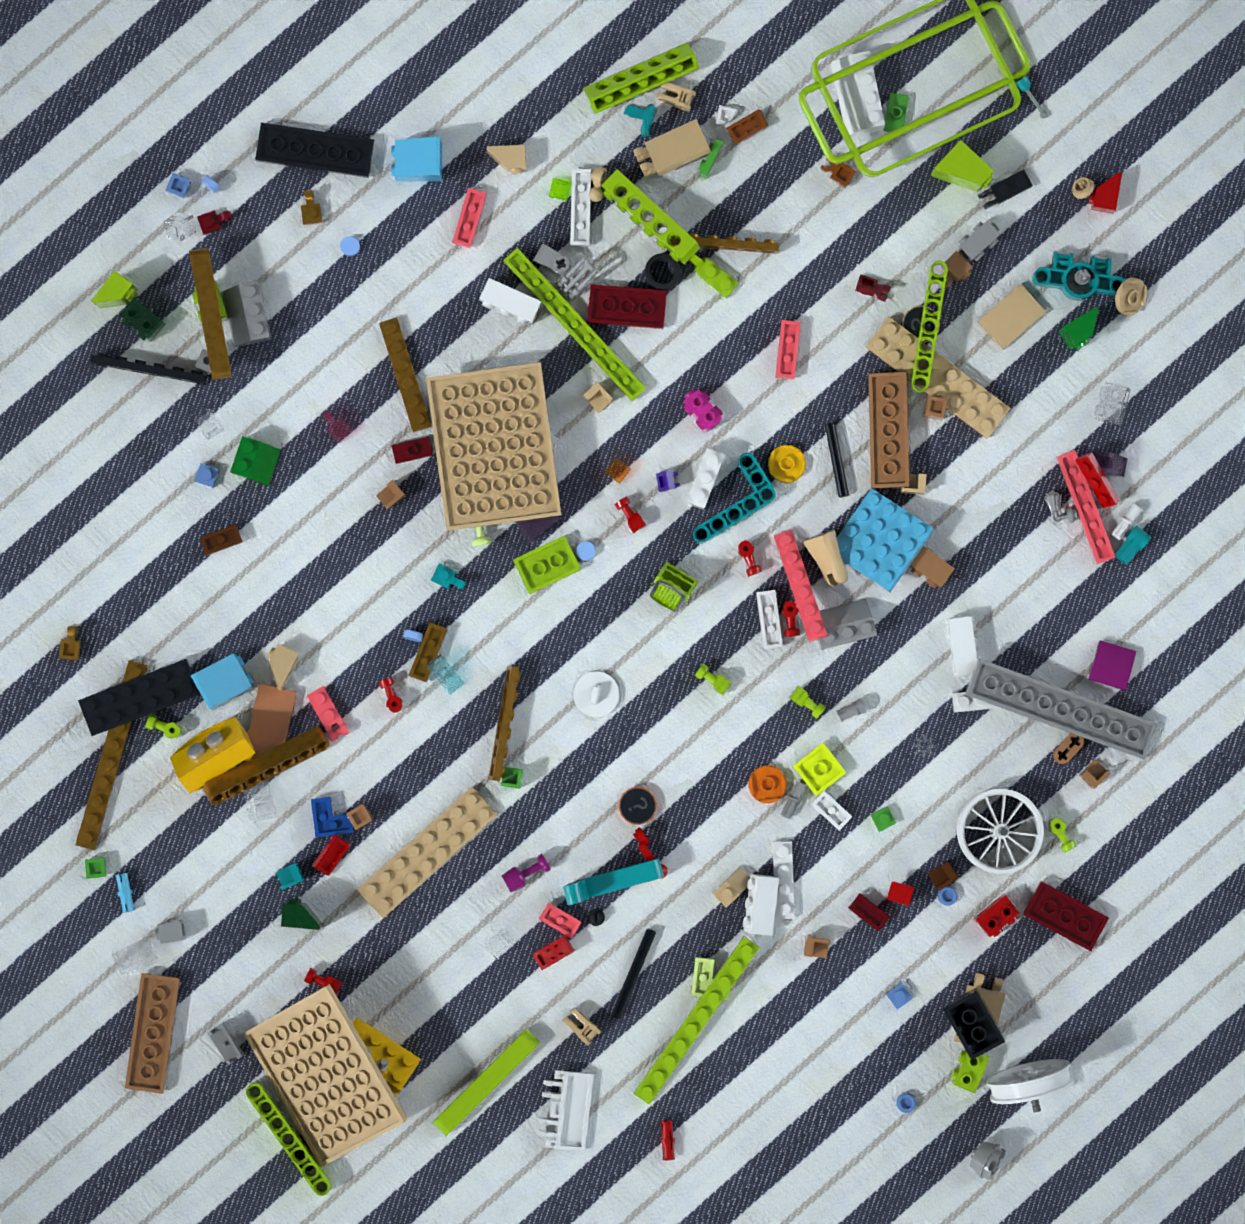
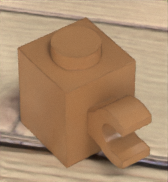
[941,251,973,289]

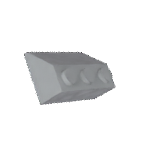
[222,281,272,347]
[817,599,877,650]

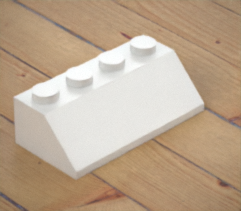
[831,51,885,136]

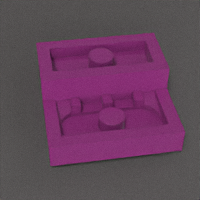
[1088,640,1136,691]

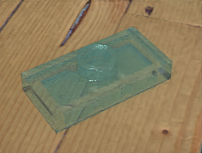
[426,653,465,695]

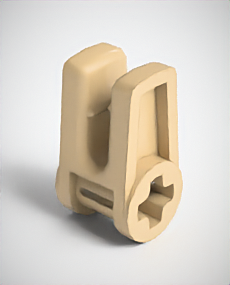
[656,83,696,111]
[562,1007,601,1046]

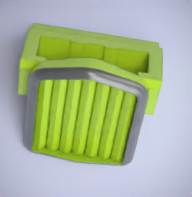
[650,562,699,612]

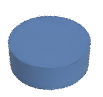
[937,886,957,906]
[896,1093,916,1113]

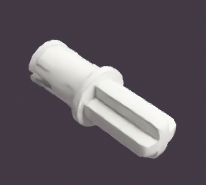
[1112,504,1142,540]

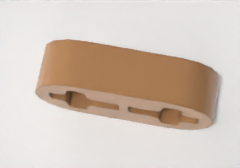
[1053,733,1084,764]

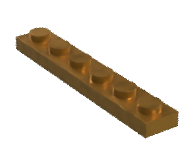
[672,233,779,254]
[379,317,431,433]
[488,666,521,781]

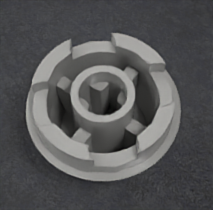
[970,1142,1006,1180]

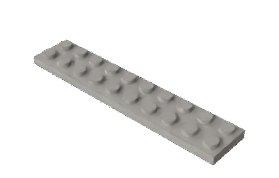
[965,659,1157,760]

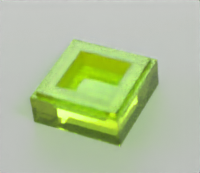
[549,178,572,201]

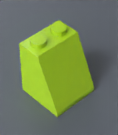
[931,140,994,192]

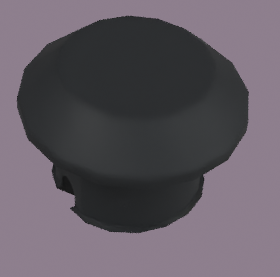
[588,909,605,926]

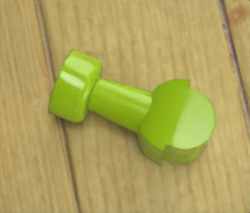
[694,663,732,696]
[789,685,826,719]
[145,714,182,738]
[1048,818,1077,853]

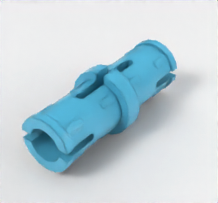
[115,873,135,913]

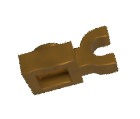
[301,190,323,225]
[59,626,81,660]

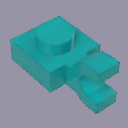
[431,563,466,590]

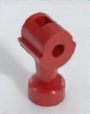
[614,496,646,534]
[737,540,762,577]
[781,601,800,637]
[378,677,403,713]
[304,968,343,996]

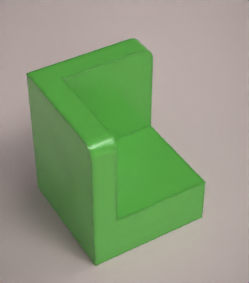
[501,767,523,789]

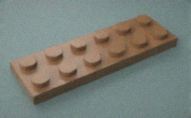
[868,372,910,489]
[125,973,180,1094]

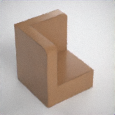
[923,396,948,420]
[377,480,406,510]
[1079,760,1111,789]
[346,803,374,830]
[803,936,830,958]

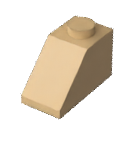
[487,145,526,175]
[268,644,299,691]
[712,867,750,908]

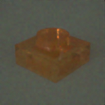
[604,457,631,484]

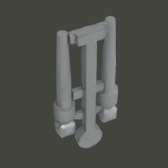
[556,256,598,301]

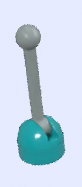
[1016,76,1047,118]

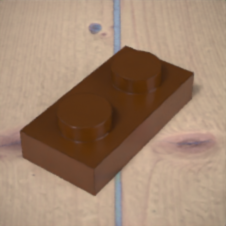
[200,524,243,556]

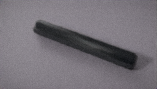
[825,422,849,498]

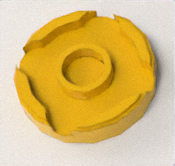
[768,445,806,483]

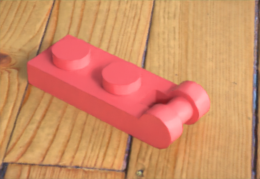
[307,686,350,742]

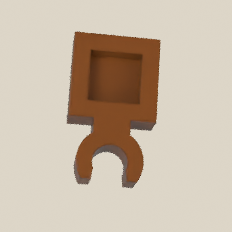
[820,158,856,188]

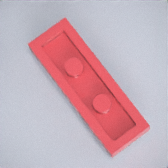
[452,188,487,249]
[775,320,801,380]

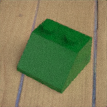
[1059,306,1099,351]
[230,436,281,486]

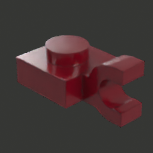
[197,210,233,235]
[855,274,891,302]

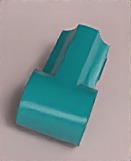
[1115,525,1151,565]

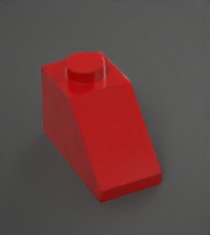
[1088,172,1122,214]

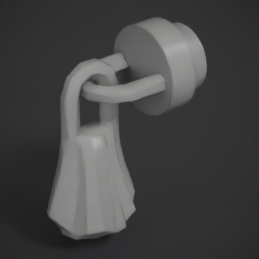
[1045,491,1077,523]

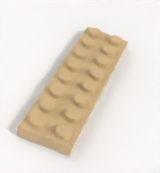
[866,316,1011,439]
[357,787,497,918]

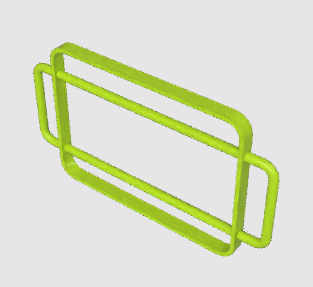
[798,0,1031,178]

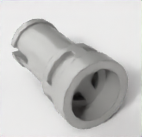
[837,698,866,722]

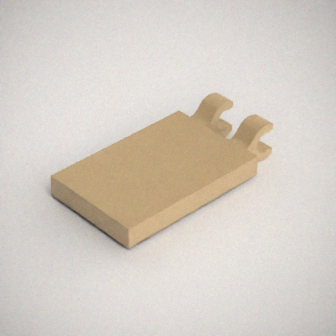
[633,119,711,177]
[954,973,1005,1050]

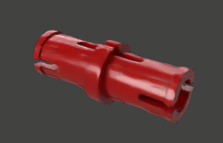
[660,1120,675,1161]

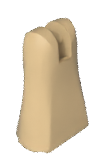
[803,529,848,587]

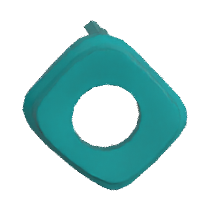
[623,104,657,138]

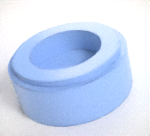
[201,175,219,194]
[340,236,360,256]
[576,541,595,561]
[403,630,423,642]

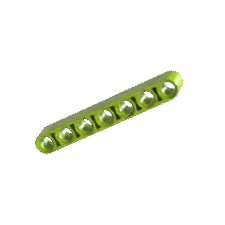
[911,260,948,393]
[432,1029,540,1136]
[246,1081,332,1196]

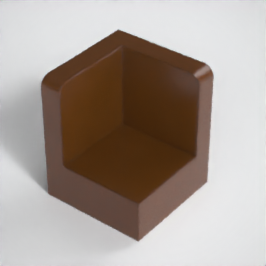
[928,861,958,891]

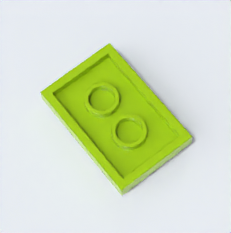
[513,535,581,595]

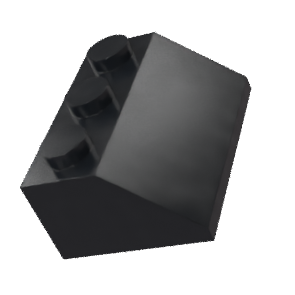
[943,987,1005,1060]

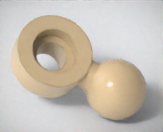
[589,166,607,202]

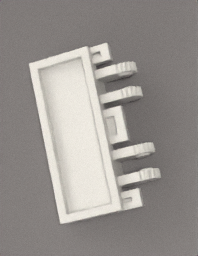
[537,1070,594,1151]

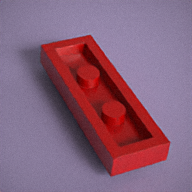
[1075,453,1120,508]

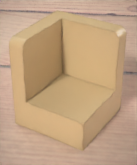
[583,382,613,413]
[901,474,927,495]

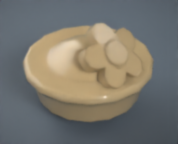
[1072,177,1095,199]

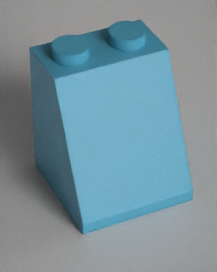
[391,136,442,181]
[191,653,255,710]

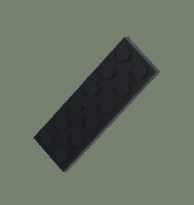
[255,122,375,178]
[78,659,201,736]

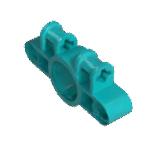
[1032,251,1125,301]

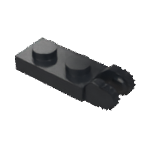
[978,169,1033,210]

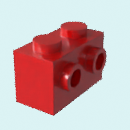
[973,894,1020,937]

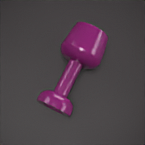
[502,853,551,893]

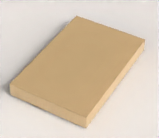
[978,284,1046,350]

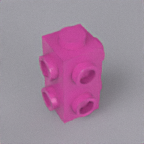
[683,389,723,432]

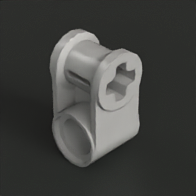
[533,244,571,275]

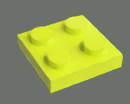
[793,743,846,796]

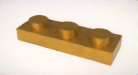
[408,622,448,683]

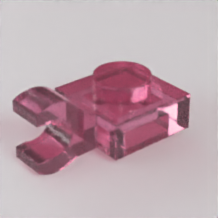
[322,410,353,444]

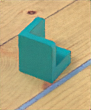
[276,863,305,890]

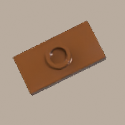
[726,109,769,145]

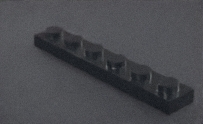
[90,353,207,385]

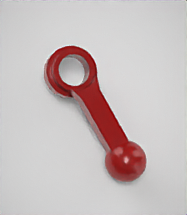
[633,827,668,879]

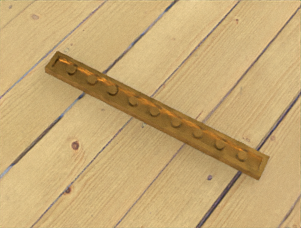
[75,660,148,850]

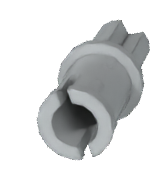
[1073,269,1090,286]
[781,781,808,819]

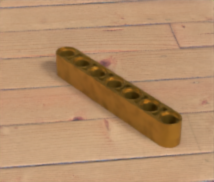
[189,248,232,380]
[202,727,330,805]

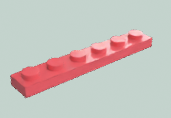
[1056,450,1116,564]
[774,530,828,642]

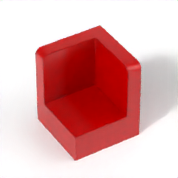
[885,881,914,906]

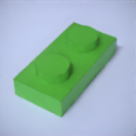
[698,139,723,179]

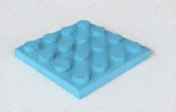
[837,488,934,592]

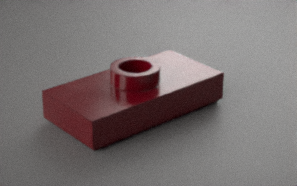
[391,437,433,464]
[848,893,890,932]

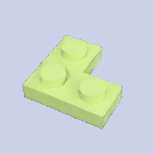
[691,957,731,1000]

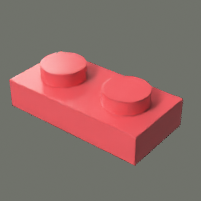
[539,902,582,939]

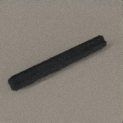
[611,928,656,1019]

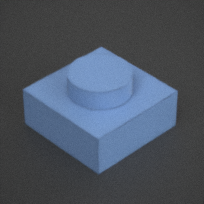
[166,173,191,199]
[195,463,219,488]
[885,982,913,1010]

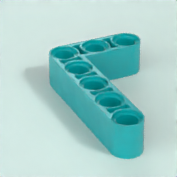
[693,453,776,544]
[563,858,664,905]

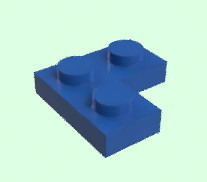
[311,797,354,838]

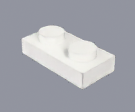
[811,791,852,831]

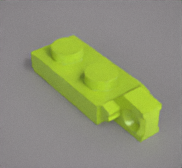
[690,254,739,299]

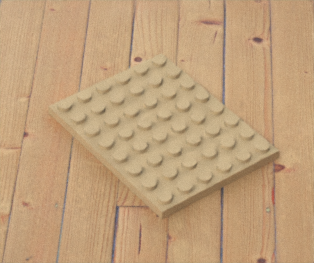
[426,362,562,531]
[243,984,408,1167]

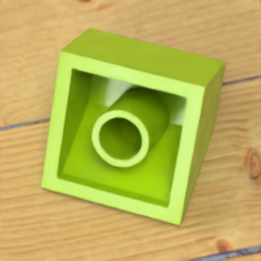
[91,271,138,309]

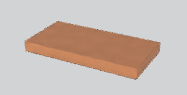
[248,684,297,759]

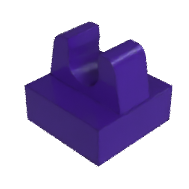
[656,470,680,492]

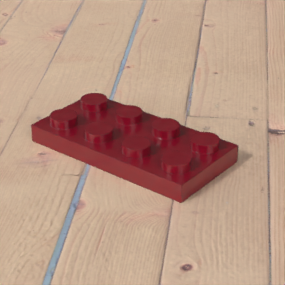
[587,284,667,329]
[1022,881,1109,951]

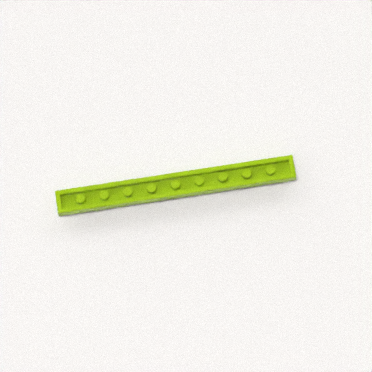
[503,248,646,402]
[634,936,760,1105]

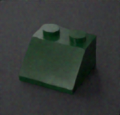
[281,898,323,930]

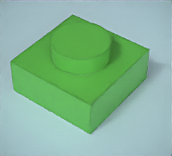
[870,806,896,832]
[85,857,107,879]

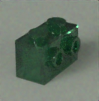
[119,297,166,342]

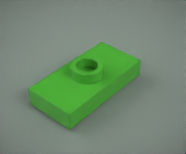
[883,93,909,132]

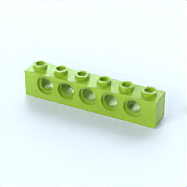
[583,42,699,114]
[601,169,700,264]

